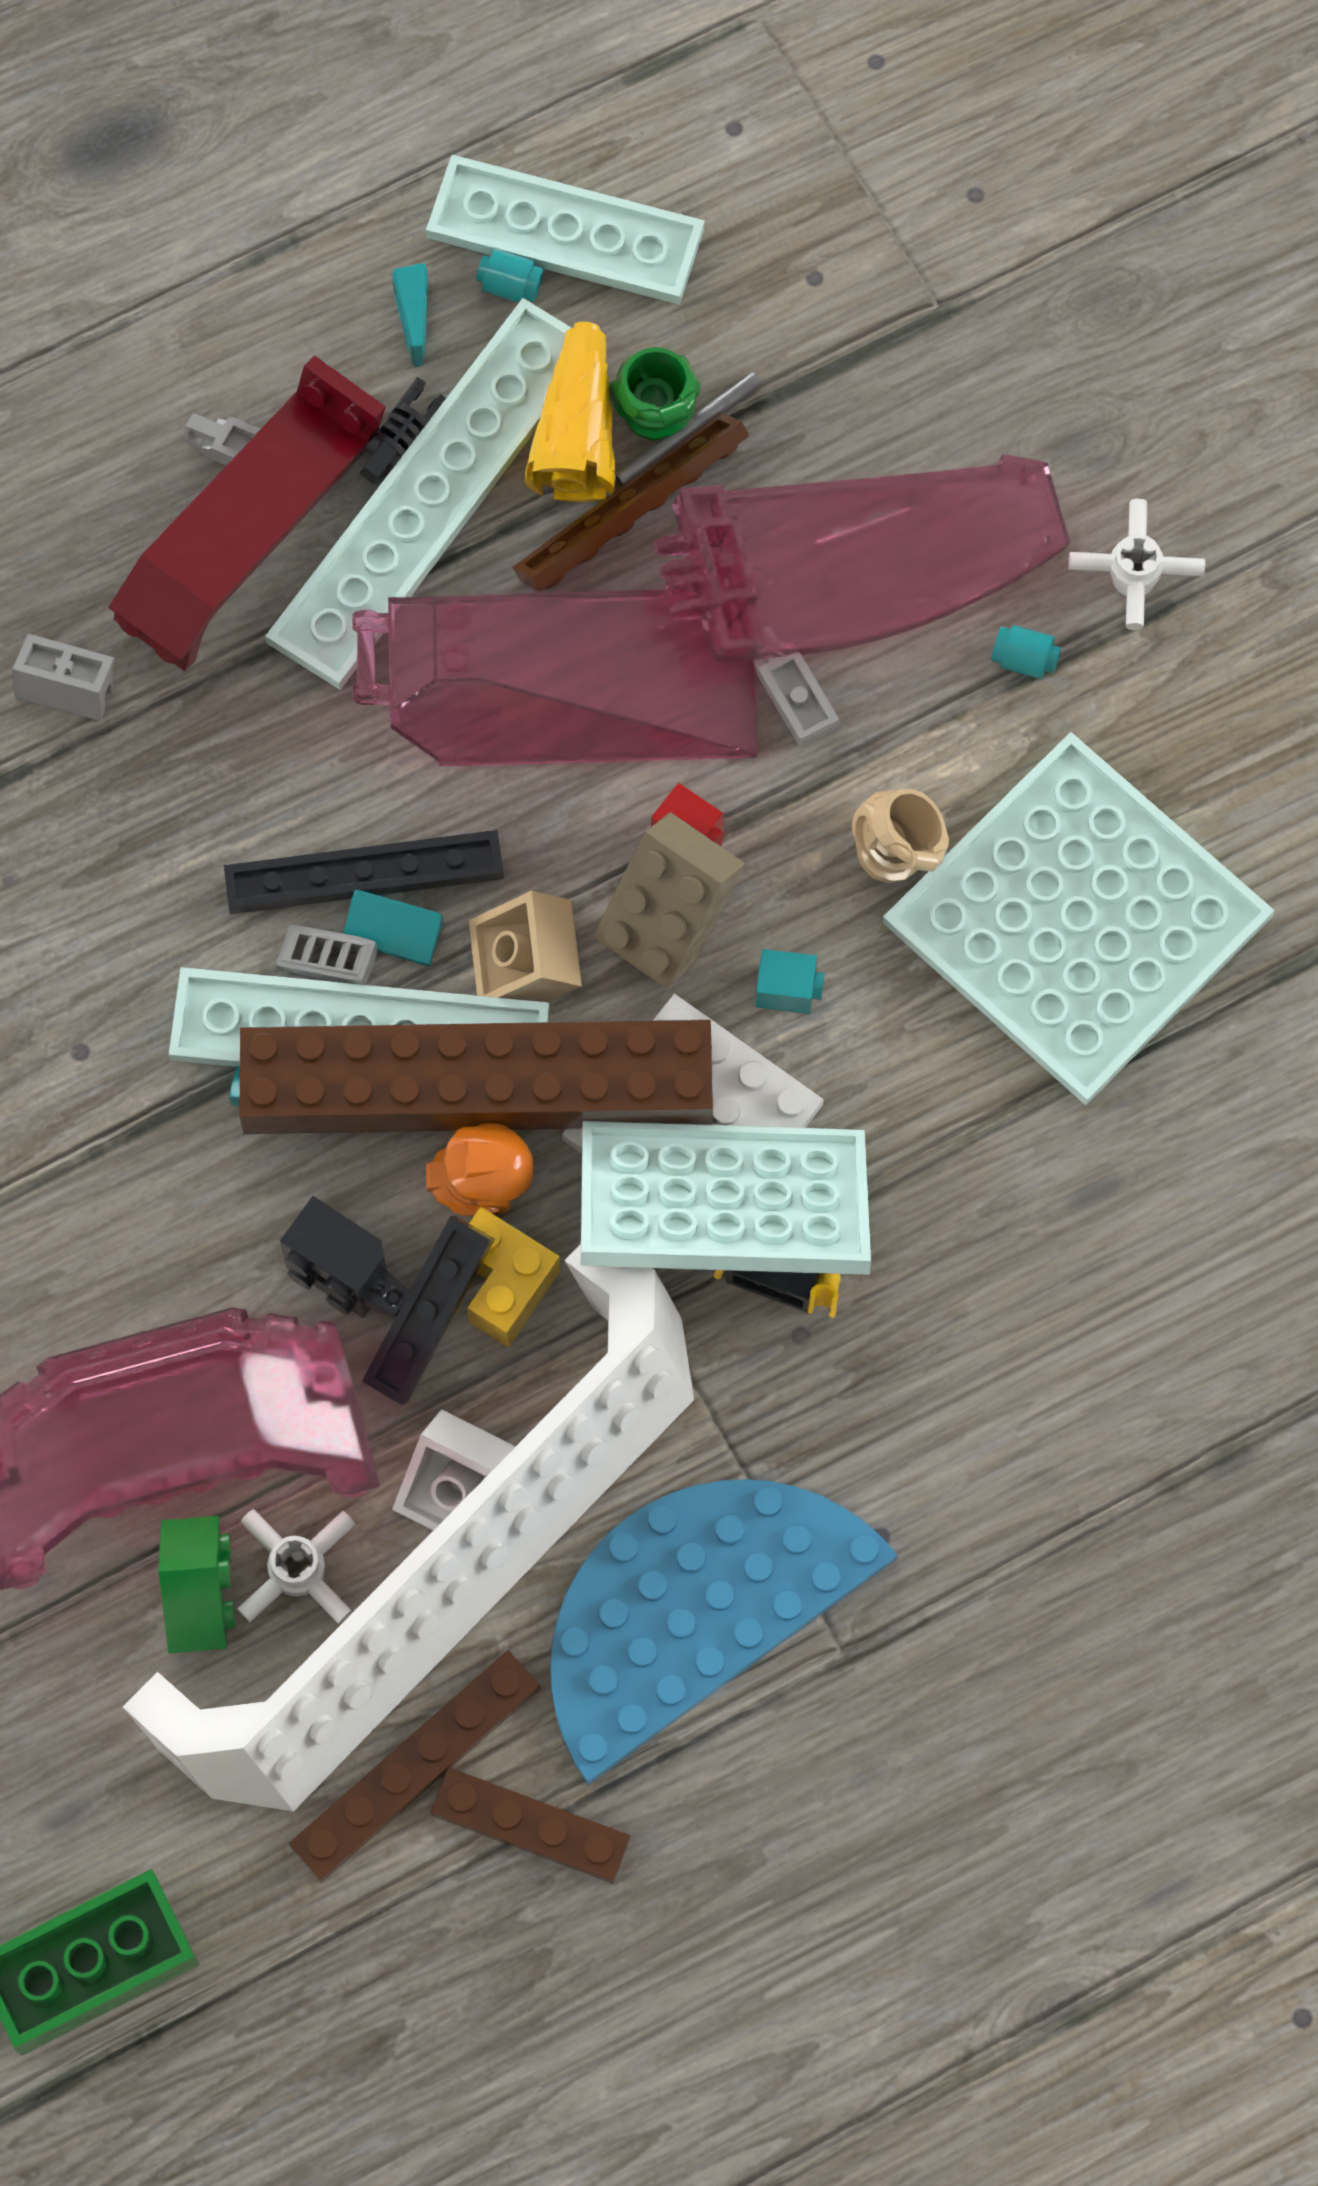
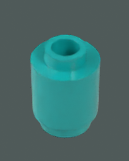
[476,249,544,303]
[991,625,1061,680]

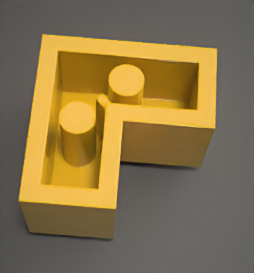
[467,1207,561,1348]

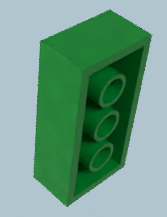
[0,1869,199,2056]

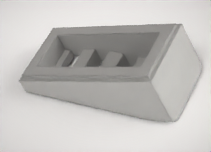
[275,924,378,985]

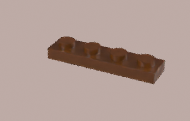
[430,1767,630,1884]

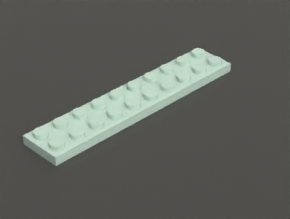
[265,298,571,690]

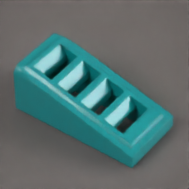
[392,263,429,367]

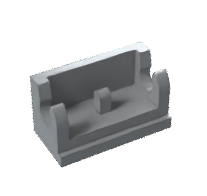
[12,634,114,721]

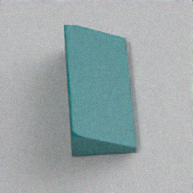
[343,890,444,967]

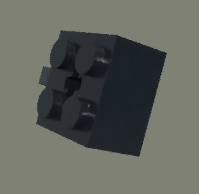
[280,1196,410,1319]

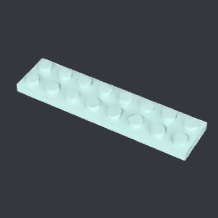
[168,967,550,1067]

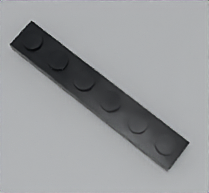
[224,830,504,914]

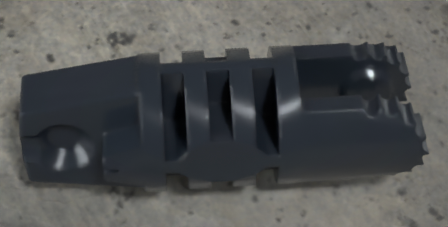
[359,377,446,484]

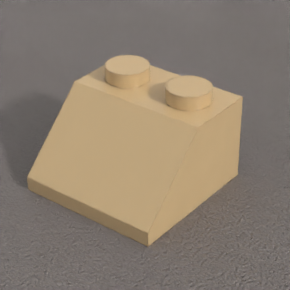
[469,890,582,1002]

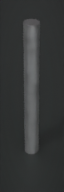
[615,371,762,487]

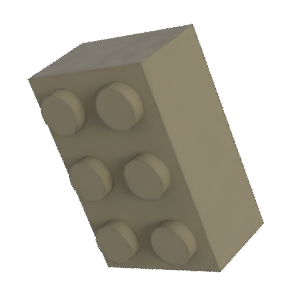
[593,812,746,989]

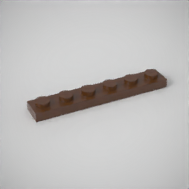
[512,412,749,592]
[288,1650,541,1883]

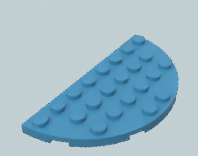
[550,1479,898,1785]

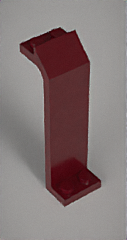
[108,355,386,672]

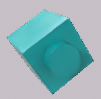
[755,949,825,1014]

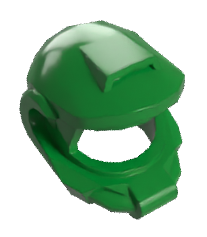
[609,347,701,441]

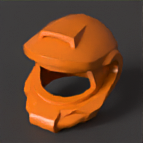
[426,1123,533,1216]

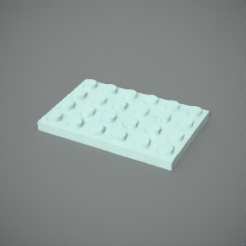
[581,1121,871,1275]

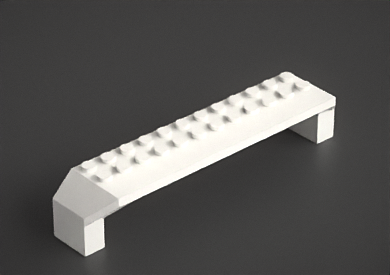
[123,1244,694,1812]

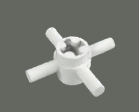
[1068,499,1205,630]
[237,1509,356,1624]

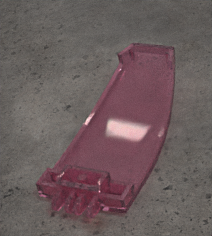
[654,454,1071,664]

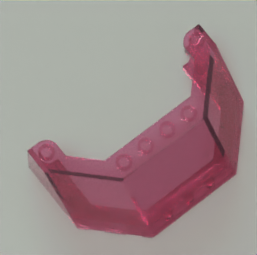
[0,1307,380,1591]

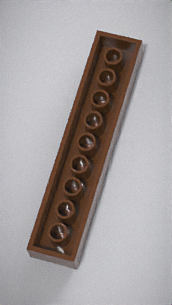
[239,1020,713,1134]

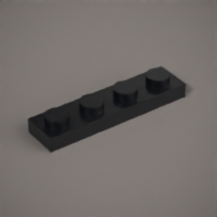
[362,1215,495,1405]

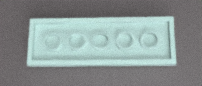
[426,155,705,305]

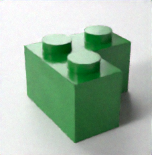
[158,1515,236,1654]

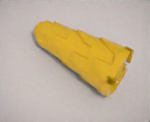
[524,322,616,502]

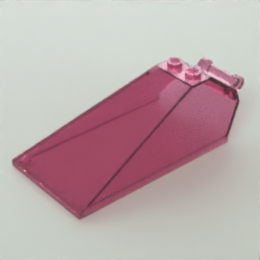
[352,586,758,766]

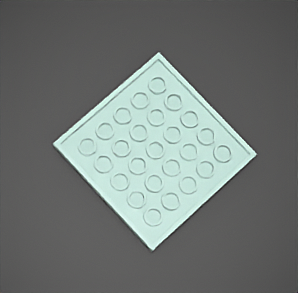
[882,732,1275,1105]

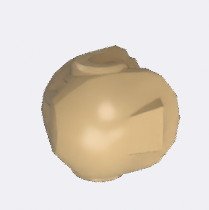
[852,789,949,883]

